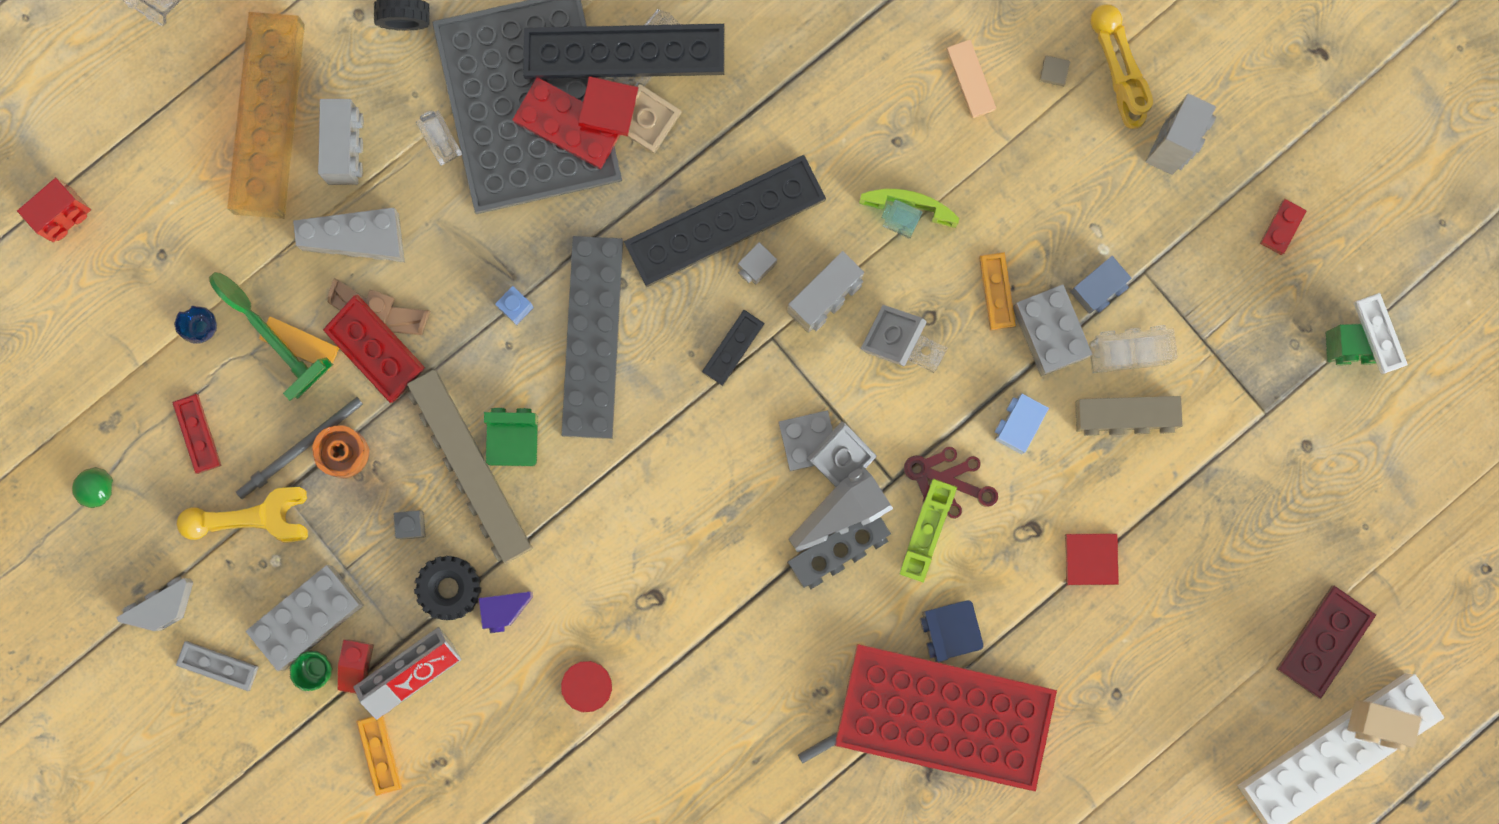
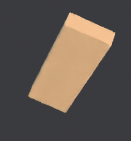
[946,40,996,118]

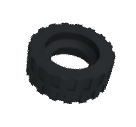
[374,0,430,31]

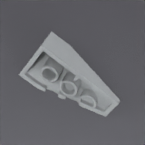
[789,467,893,552]

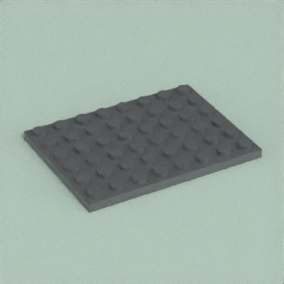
[432,0,622,214]

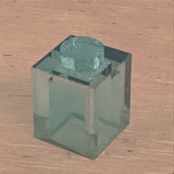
[881,199,922,239]

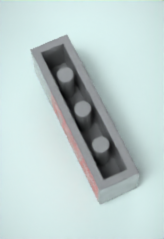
[353,627,462,720]

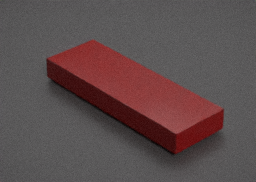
[172,394,222,474]

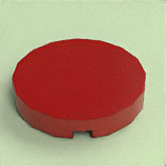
[561,661,612,712]

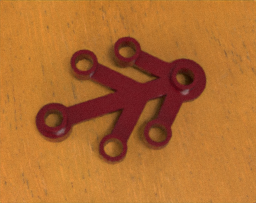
[904,447,998,519]

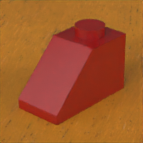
[338,639,374,694]

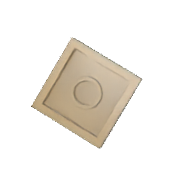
[628,84,682,154]

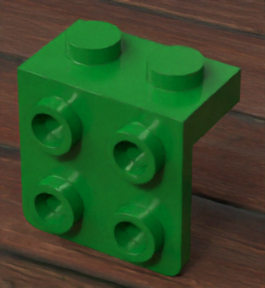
[484,408,538,466]

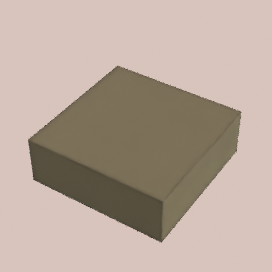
[1040,56,1070,87]

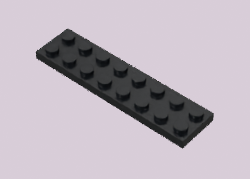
[523,23,725,79]
[624,155,826,287]

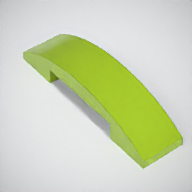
[859,189,960,228]
[899,479,957,583]

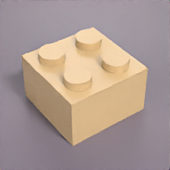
[1347,700,1422,751]

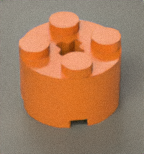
[312,425,370,478]

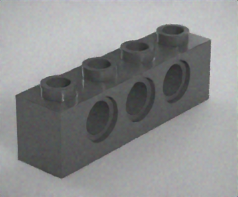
[787,517,891,589]

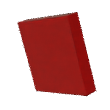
[578,76,639,136]
[1065,534,1119,585]

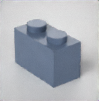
[1070,256,1132,314]

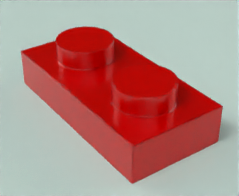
[1260,199,1307,255]

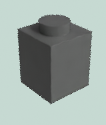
[394,510,426,540]

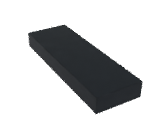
[702,310,765,386]

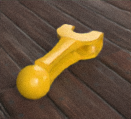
[1090,4,1153,129]
[177,487,308,543]

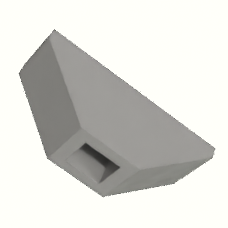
[116,576,193,631]

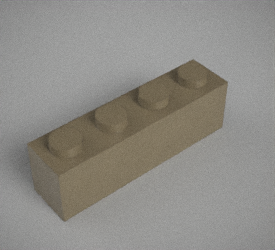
[1075,396,1183,436]

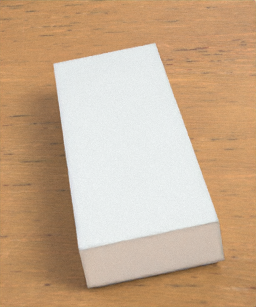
[1354,293,1408,374]

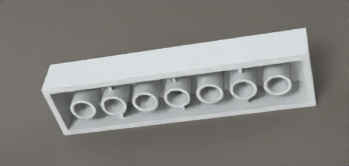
[1237,673,1444,824]

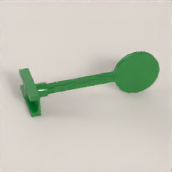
[209,272,333,401]

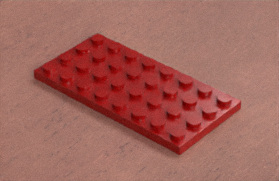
[834,644,1057,792]

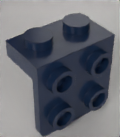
[920,600,984,662]

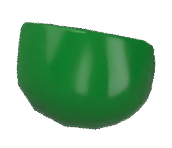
[72,467,113,508]
[290,651,332,691]

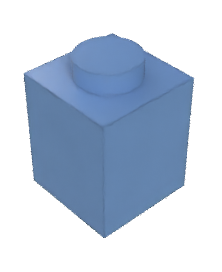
[495,286,534,326]

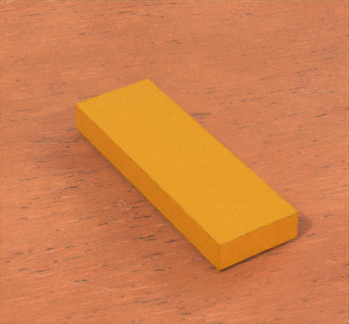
[979,252,1016,331]
[259,316,340,371]
[356,716,402,796]

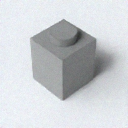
[738,242,777,285]

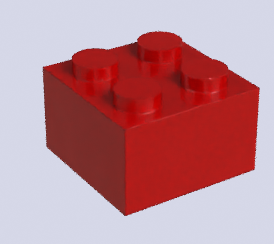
[17,177,91,243]

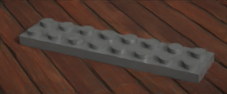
[561,236,623,439]

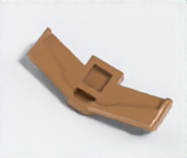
[327,278,431,335]

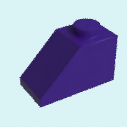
[479,592,533,633]

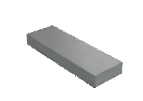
[176,641,259,691]

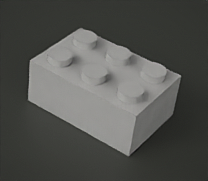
[318,99,364,185]
[787,251,864,333]
[1013,285,1093,376]

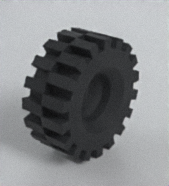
[414,556,482,620]

